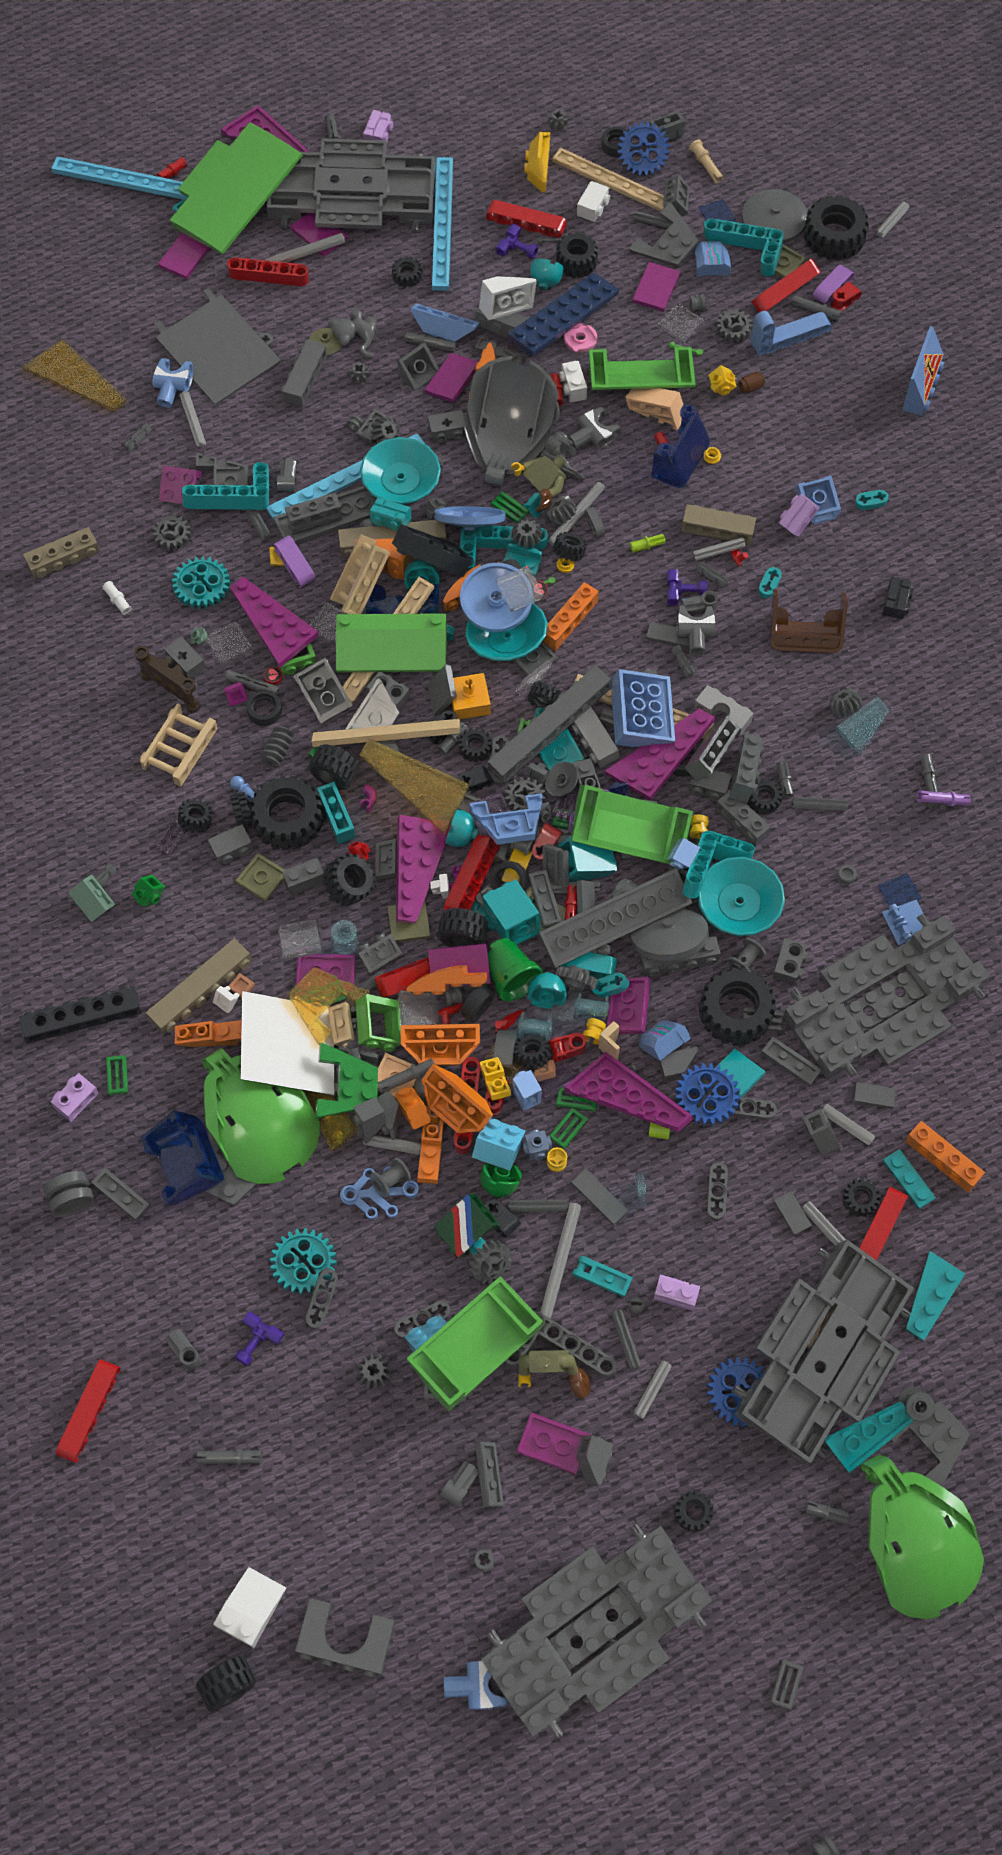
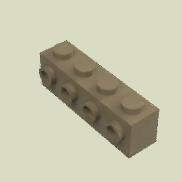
[682,504,756,545]
[23,527,100,579]

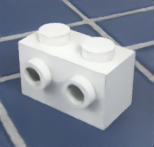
[577,181,610,222]
[559,361,587,403]

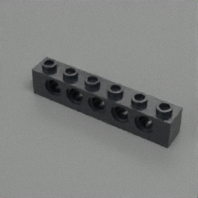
[19,986,142,1044]

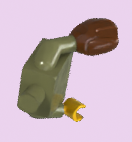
[511,455,566,513]
[518,1350,591,1399]

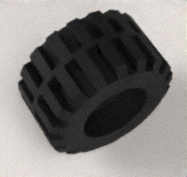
[556,232,598,278]
[308,744,360,790]
[322,854,375,906]
[437,908,488,947]
[195,1656,257,1711]

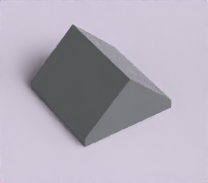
[397,342,439,390]

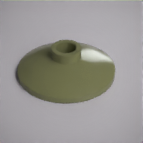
[309,328,342,355]

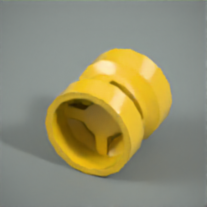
[689,814,709,839]
[583,1018,606,1045]
[547,1147,567,1172]

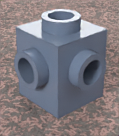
[522,1130,552,1160]

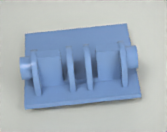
[882,900,925,945]

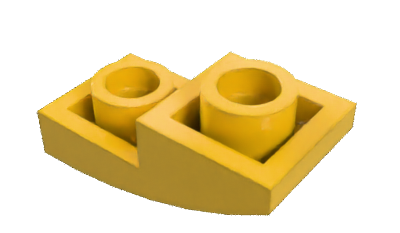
[501,848,533,883]
[479,1057,511,1101]

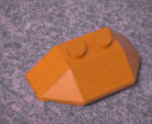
[401,1024,480,1066]
[421,1064,493,1133]

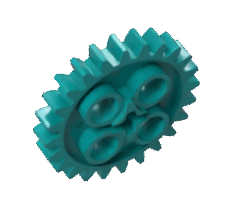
[172,556,231,610]
[270,1228,337,1295]

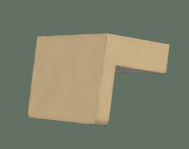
[328,1002,355,1047]
[598,1021,620,1060]

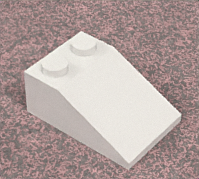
[479,276,537,320]
[213,1567,286,1648]

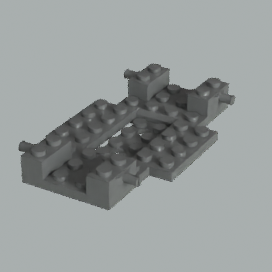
[267,138,436,234]
[783,914,990,1080]
[731,1240,914,1465]
[479,1523,712,1739]

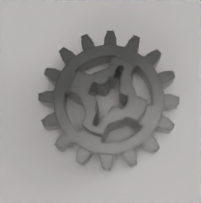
[716,309,753,343]
[153,514,192,551]
[505,777,545,811]
[555,965,597,991]
[469,1240,513,1284]

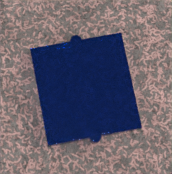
[699,199,736,222]
[878,873,922,906]

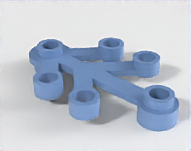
[340,1166,419,1220]

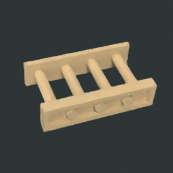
[330,534,390,614]
[140,703,218,787]

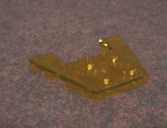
[288,967,370,1045]

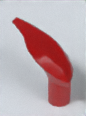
[731,549,748,566]
[437,1003,463,1025]
[495,1010,524,1034]

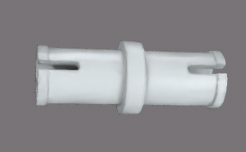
[102,581,132,615]

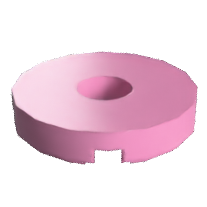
[564,323,597,353]

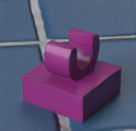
[223,682,248,706]

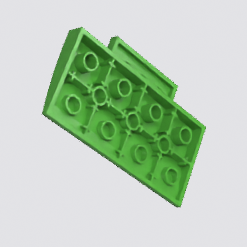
[170,122,302,255]

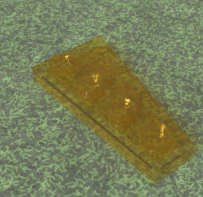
[303,1090,358,1151]

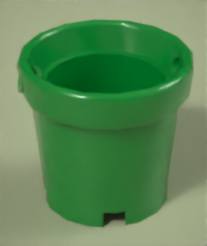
[488,938,542,1002]

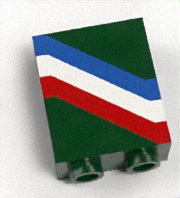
[434,1194,500,1258]

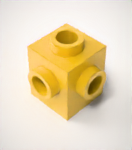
[708,365,737,396]

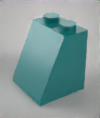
[556,835,617,882]
[483,880,540,945]

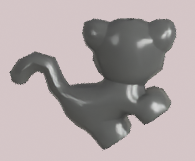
[328,309,377,359]

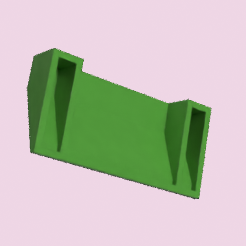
[589,347,695,390]
[336,614,447,672]
[571,785,693,864]
[407,1276,543,1412]

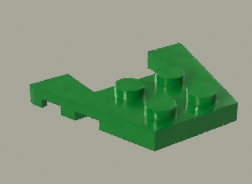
[315,1043,378,1119]

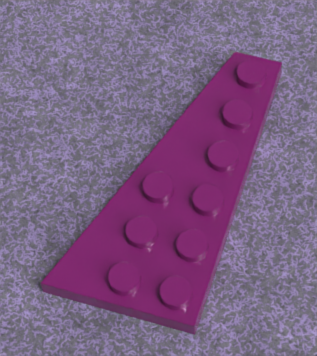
[221,105,309,152]
[230,577,319,668]
[605,708,715,801]
[396,815,451,924]
[564,1052,692,1132]

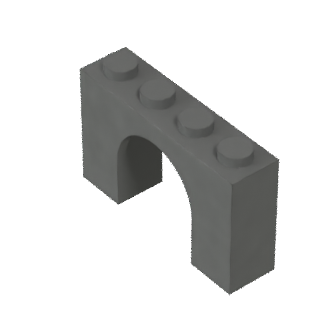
[295,1598,395,1678]

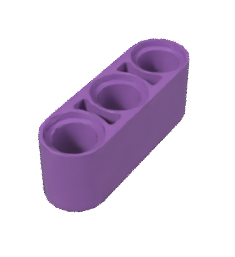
[812,264,855,305]
[273,535,316,588]

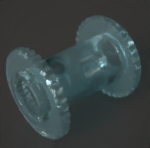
[330,920,359,955]
[574,992,609,1023]
[518,1012,553,1041]

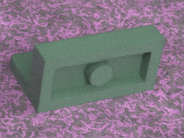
[69,875,115,922]

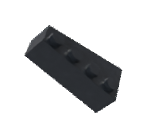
[392,524,473,577]

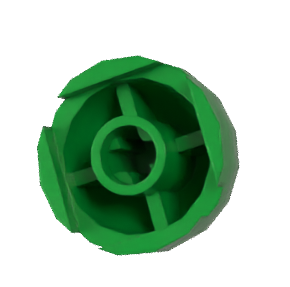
[480,1162,522,1197]

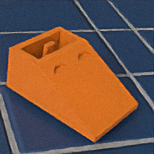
[355,539,414,580]

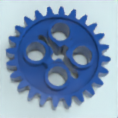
[618,121,670,176]
[675,1063,740,1127]
[706,1357,764,1427]

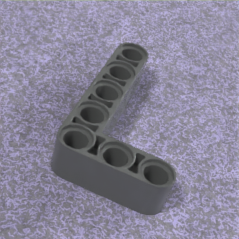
[504,1312,616,1379]

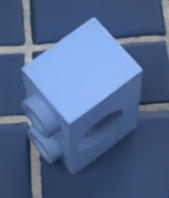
[667,838,700,870]
[513,1070,542,1111]

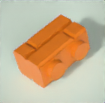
[394,1087,431,1129]

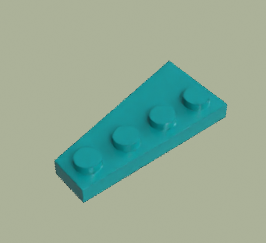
[905,1251,965,1341]
[824,1401,914,1473]

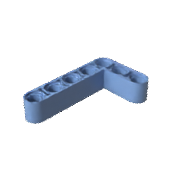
[751,311,832,356]

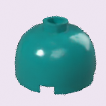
[530,259,564,290]
[404,559,439,592]
[445,809,478,847]
[527,972,566,1009]

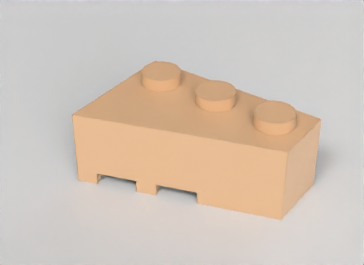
[625,388,686,430]

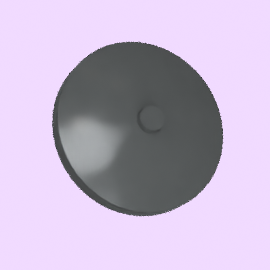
[742,189,807,243]
[631,908,709,961]

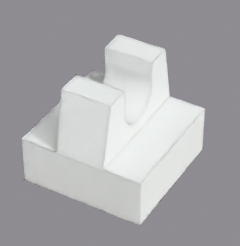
[430,874,450,899]
[213,986,239,1013]

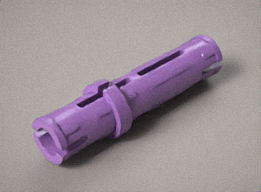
[916,790,971,806]

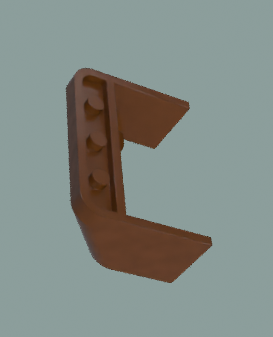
[770,589,848,653]

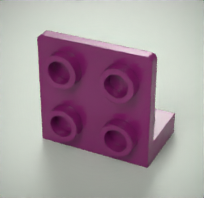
[159,465,202,504]

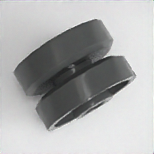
[43,1171,95,1217]

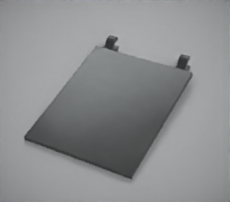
[154,288,281,405]

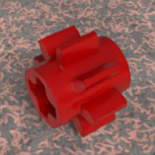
[346,841,371,860]

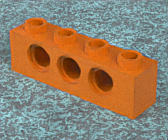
[543,582,599,651]
[905,1121,985,1193]

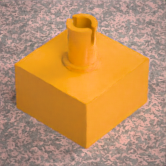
[451,673,491,719]

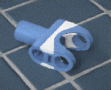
[152,358,193,408]
[444,1661,510,1710]

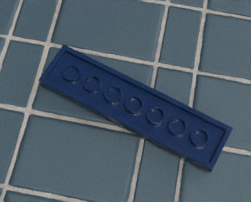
[507,272,619,357]

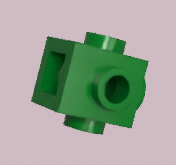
[131,875,165,907]

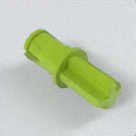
[630,534,665,553]

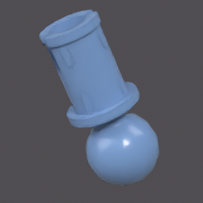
[230,776,255,803]

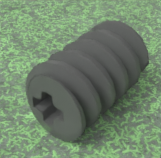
[260,726,294,768]

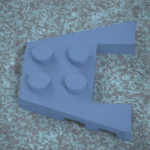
[470,793,542,845]

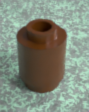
[738,371,765,393]

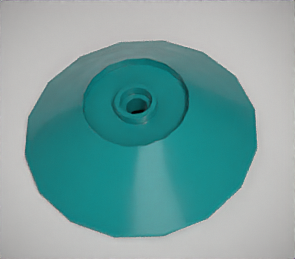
[360,437,441,504]
[465,602,548,661]
[698,857,785,936]

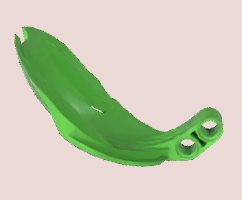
[201,1048,320,1184]
[861,1454,984,1619]

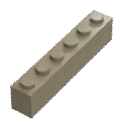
[338,520,446,558]
[146,938,251,1035]

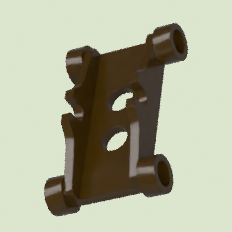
[134,646,200,713]

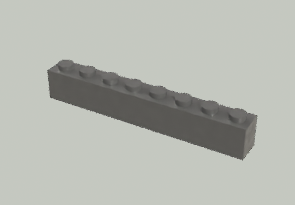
[487,666,612,783]

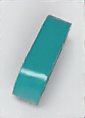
[855,490,889,510]
[758,567,782,599]
[592,973,629,998]

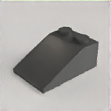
[294,658,353,724]

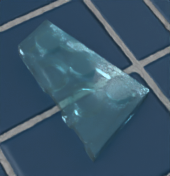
[836,696,890,756]

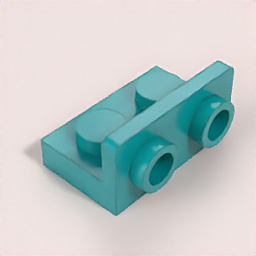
[503,543,542,578]

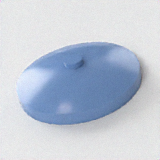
[434,506,505,530]
[460,563,533,632]

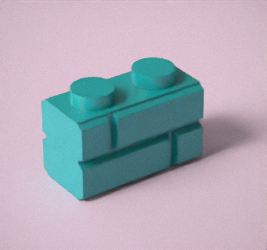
[370,498,411,531]

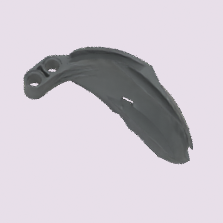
[463,356,558,486]

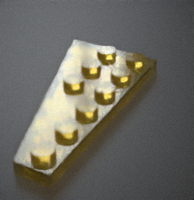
[22,339,127,412]
[360,738,469,834]

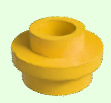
[703,447,721,464]
[557,557,574,573]

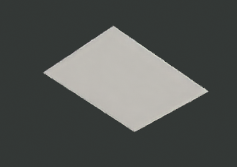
[241,991,334,1095]

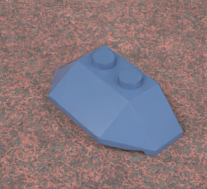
[411,304,480,342]

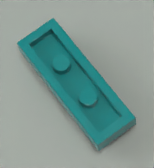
[883,1149,936,1210]

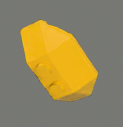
[524,132,550,193]

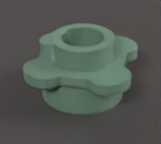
[191,627,207,645]

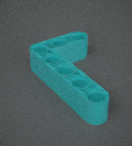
[704,219,783,277]
[182,462,269,510]
[460,526,548,573]
[682,831,755,898]

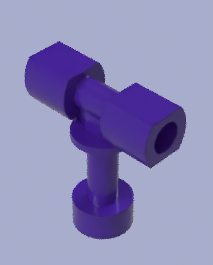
[496,224,539,259]
[667,569,707,606]
[234,1311,284,1366]

